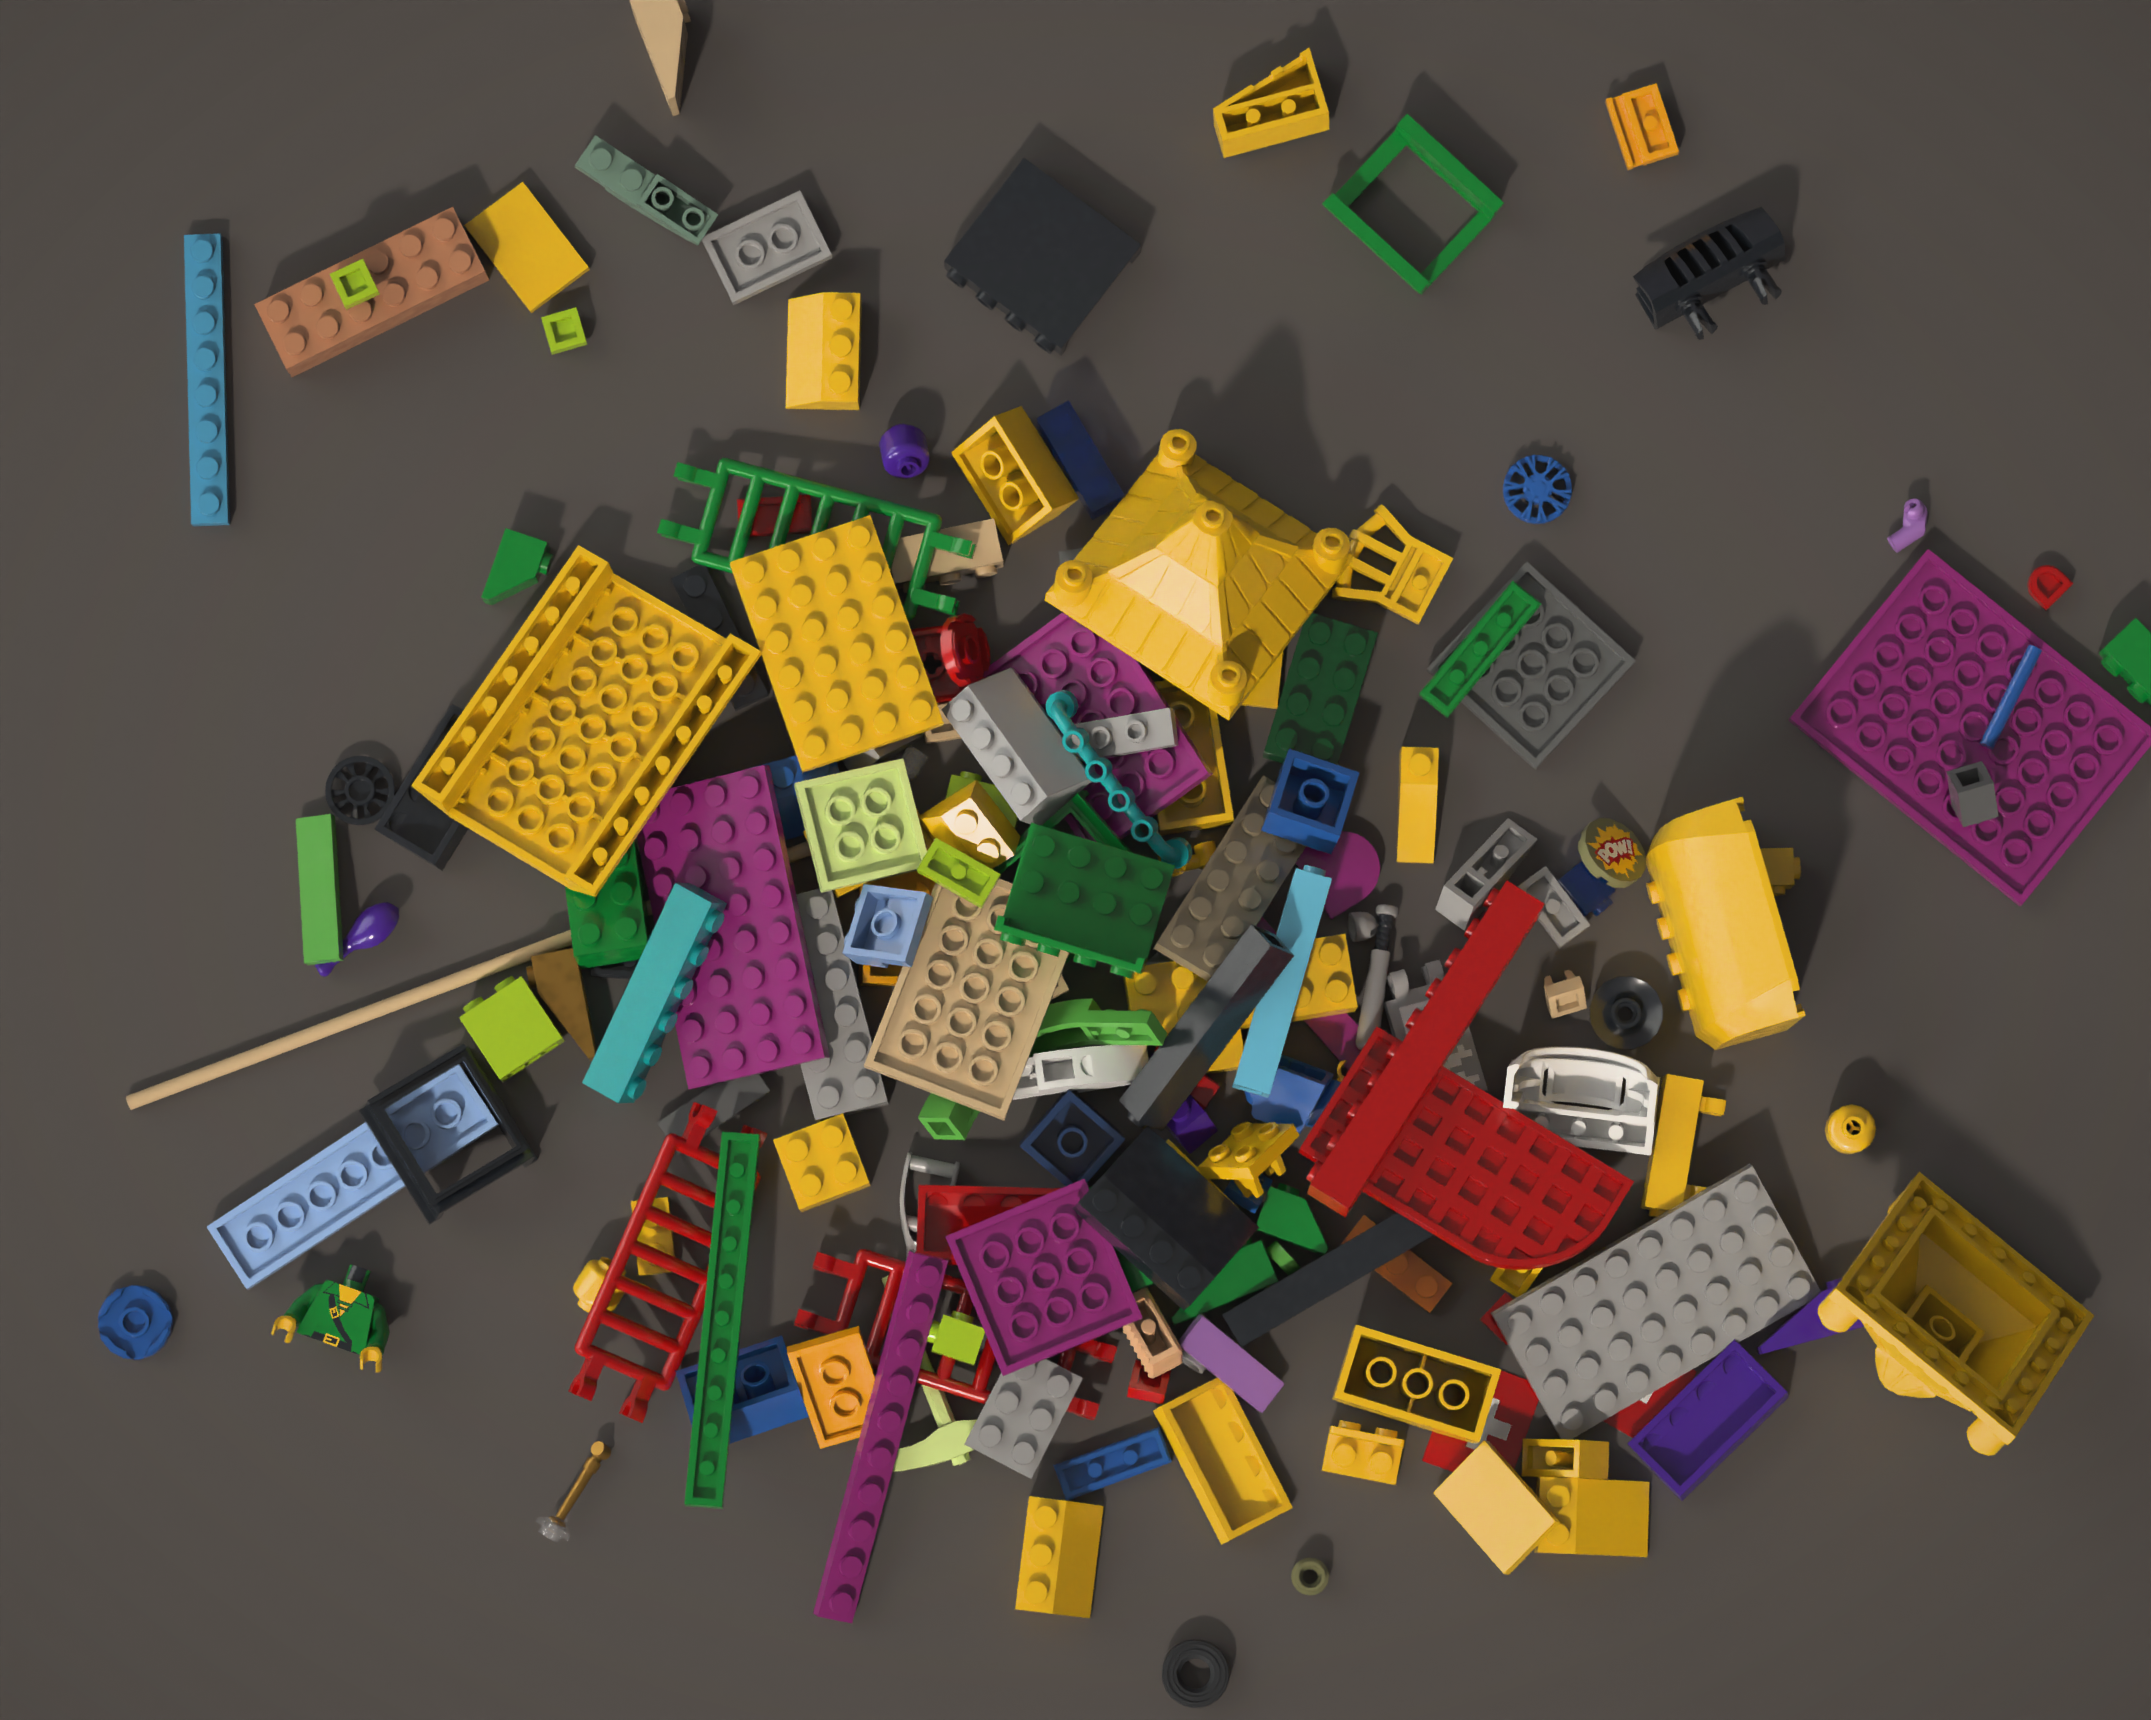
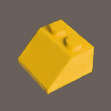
[918,780,1021,869]

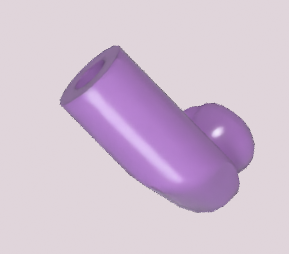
[1887,498,1928,553]

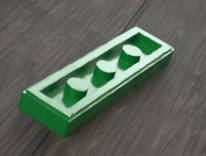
[1419,581,1542,718]

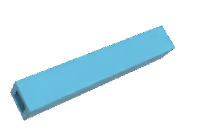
[1232,865,1332,1098]

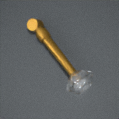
[536,1441,611,1543]

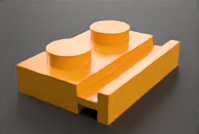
[1605,83,1679,170]

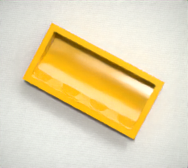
[1153,1378,1293,1545]

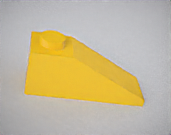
[1396,747,1439,864]

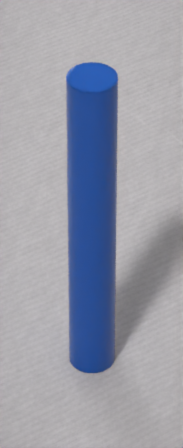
[1980,644,2042,750]

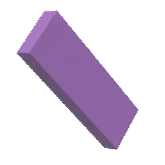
[1178,1314,1285,1413]

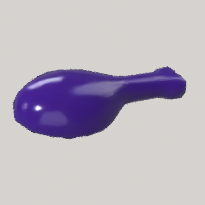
[315,902,399,977]

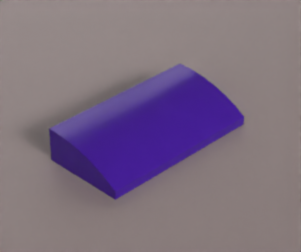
[1627,1339,1789,1501]

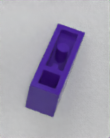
[1757,1278,1864,1355]

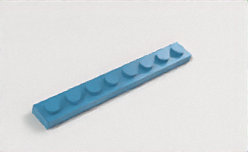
[184,233,230,526]

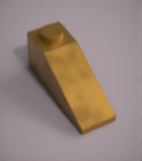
[526,948,597,1061]

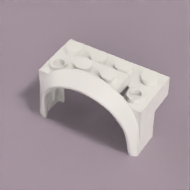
[1503,1047,1661,1155]

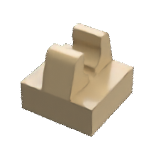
[1544,970,1587,1019]

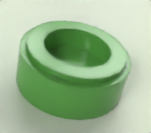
[1266,1240,1301,1276]

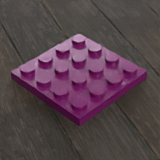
[945,1179,1143,1377]

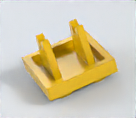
[1198,1122,1300,1198]

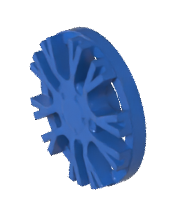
[1503,455,1572,524]

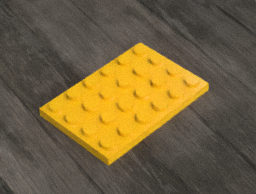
[730,515,944,773]

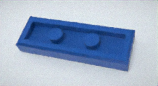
[1053,1427,1172,1501]

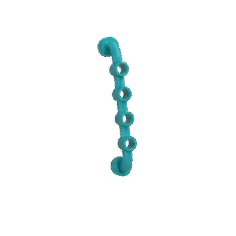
[1046,690,1192,869]

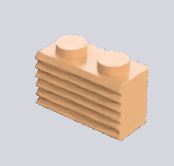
[1122,1288,1183,1378]

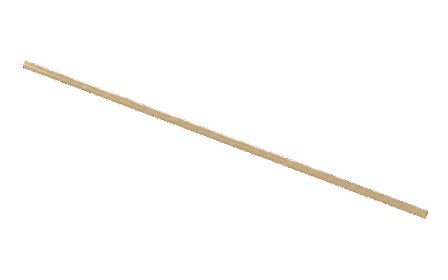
[126,841,811,1110]

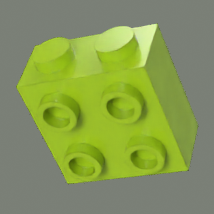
[459,976,565,1082]

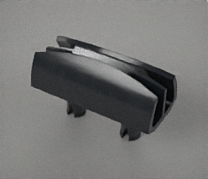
[1633,207,1786,340]

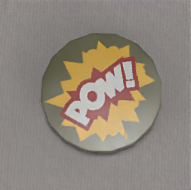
[1578,818,1646,888]

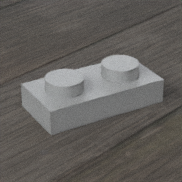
[1518,866,1590,948]

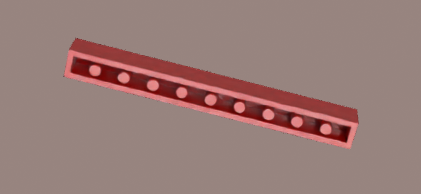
[1306,881,1545,1218]

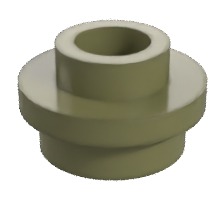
[1291,1558,1329,1595]

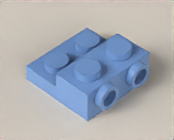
[842,884,933,968]

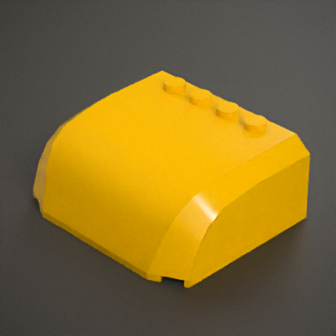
[1646,797,1806,1050]

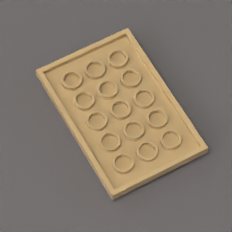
[864,879,1070,1121]

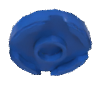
[98,1285,173,1360]

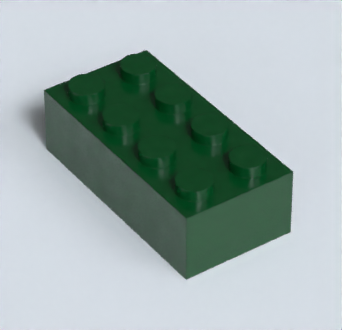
[1262,613,1378,765]

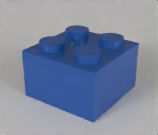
[1261,749,1360,854]

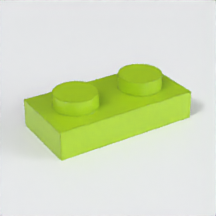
[917,837,1001,909]

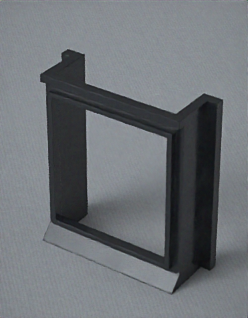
[359,1044,538,1225]

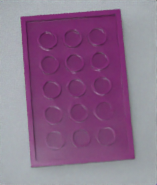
[983,612,1213,842]

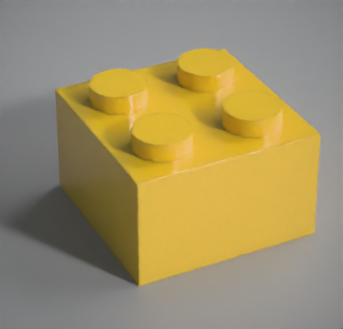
[773,1113,871,1212]

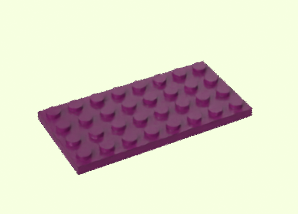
[637,765,830,1089]

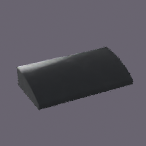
[375,704,469,871]

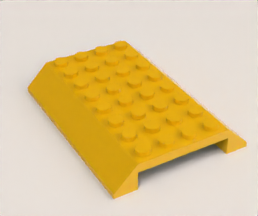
[412,545,762,897]

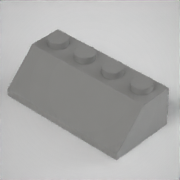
[941,668,1092,825]

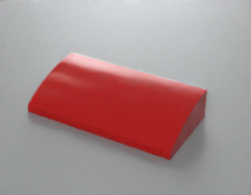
[916,1185,1061,1265]

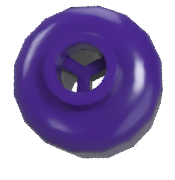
[879,424,930,479]

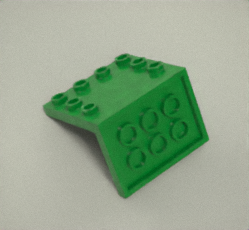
[994,823,1175,979]

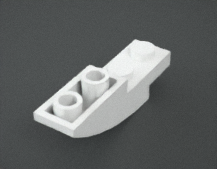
[1013,1045,1149,1100]

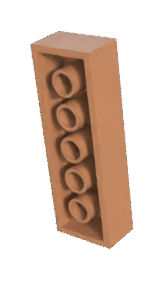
[254,207,489,377]

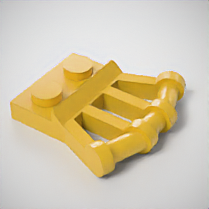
[1331,504,1453,625]

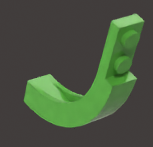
[918,998,1167,1140]

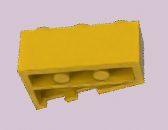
[1213,48,1330,158]

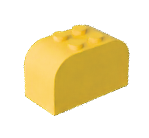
[1332,1325,1501,1443]

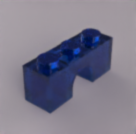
[1037,400,1124,520]

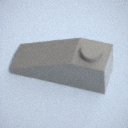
[1435,818,1537,931]

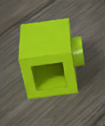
[927,1310,985,1366]

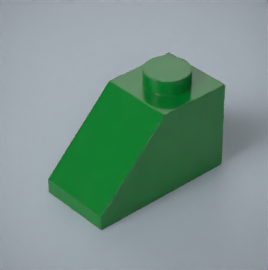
[481,528,554,605]
[1256,1183,1328,1256]

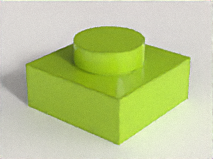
[330,259,380,310]
[541,307,588,355]

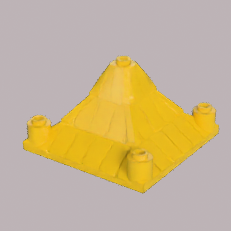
[1045,429,1354,720]
[1818,1172,2095,1456]

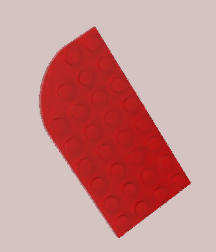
[1298,1026,1634,1270]

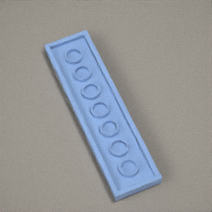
[207,1064,499,1290]

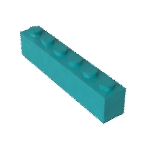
[582,883,727,1104]

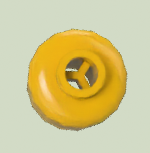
[1825,1104,1876,1154]
[573,1257,626,1313]

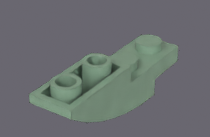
[575,135,718,246]

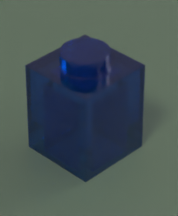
[1558,861,1616,917]

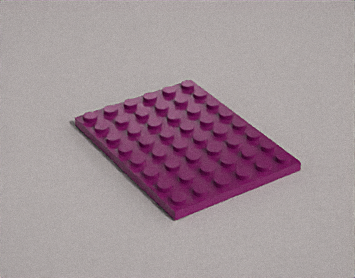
[1788,549,2151,907]

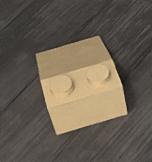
[629,0,691,116]

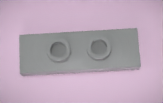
[1072,708,1179,762]

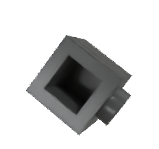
[1946,761,1999,827]

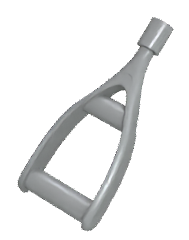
[899,1152,960,1260]

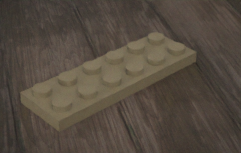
[1154,775,1306,981]

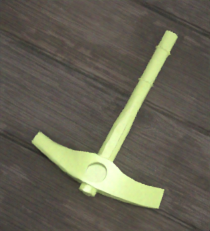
[881,1276,976,1472]

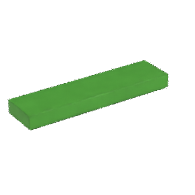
[296,814,344,965]

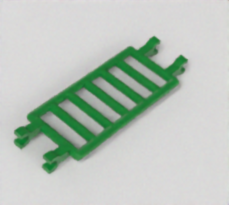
[657,458,976,621]

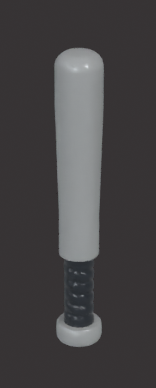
[1356,904,1399,1050]

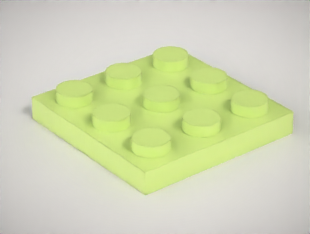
[794,758,927,893]

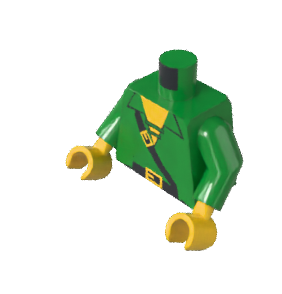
[271,1264,390,1373]

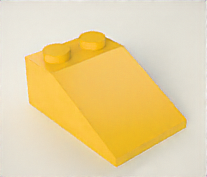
[1534,1477,1650,1557]

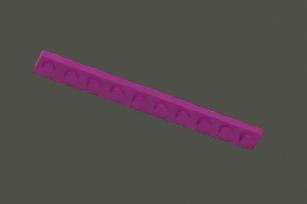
[813,1251,948,1623]

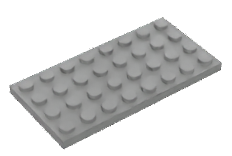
[1491,1164,1821,1440]

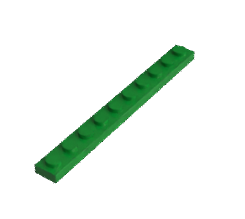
[684,1132,760,1509]

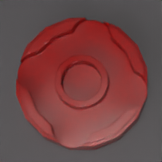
[940,613,991,688]

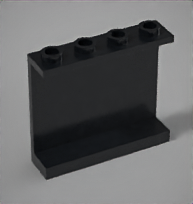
[944,158,1141,356]

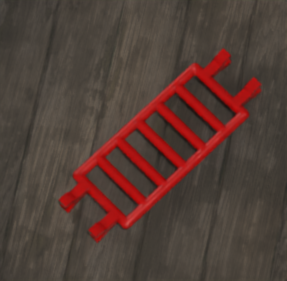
[568,1102,767,1423]
[794,1249,1117,1421]

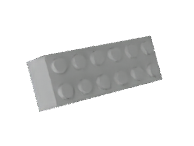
[796,888,889,1123]

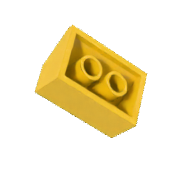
[786,292,862,410]
[951,406,1079,545]
[1015,1496,1104,1618]

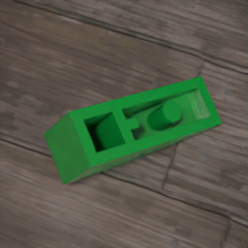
[1171,1237,1278,1326]

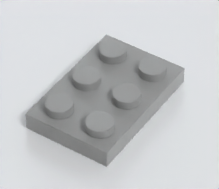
[702,190,832,305]
[964,1359,1083,1479]

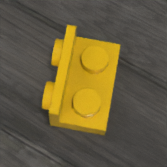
[1321,1420,1405,1485]

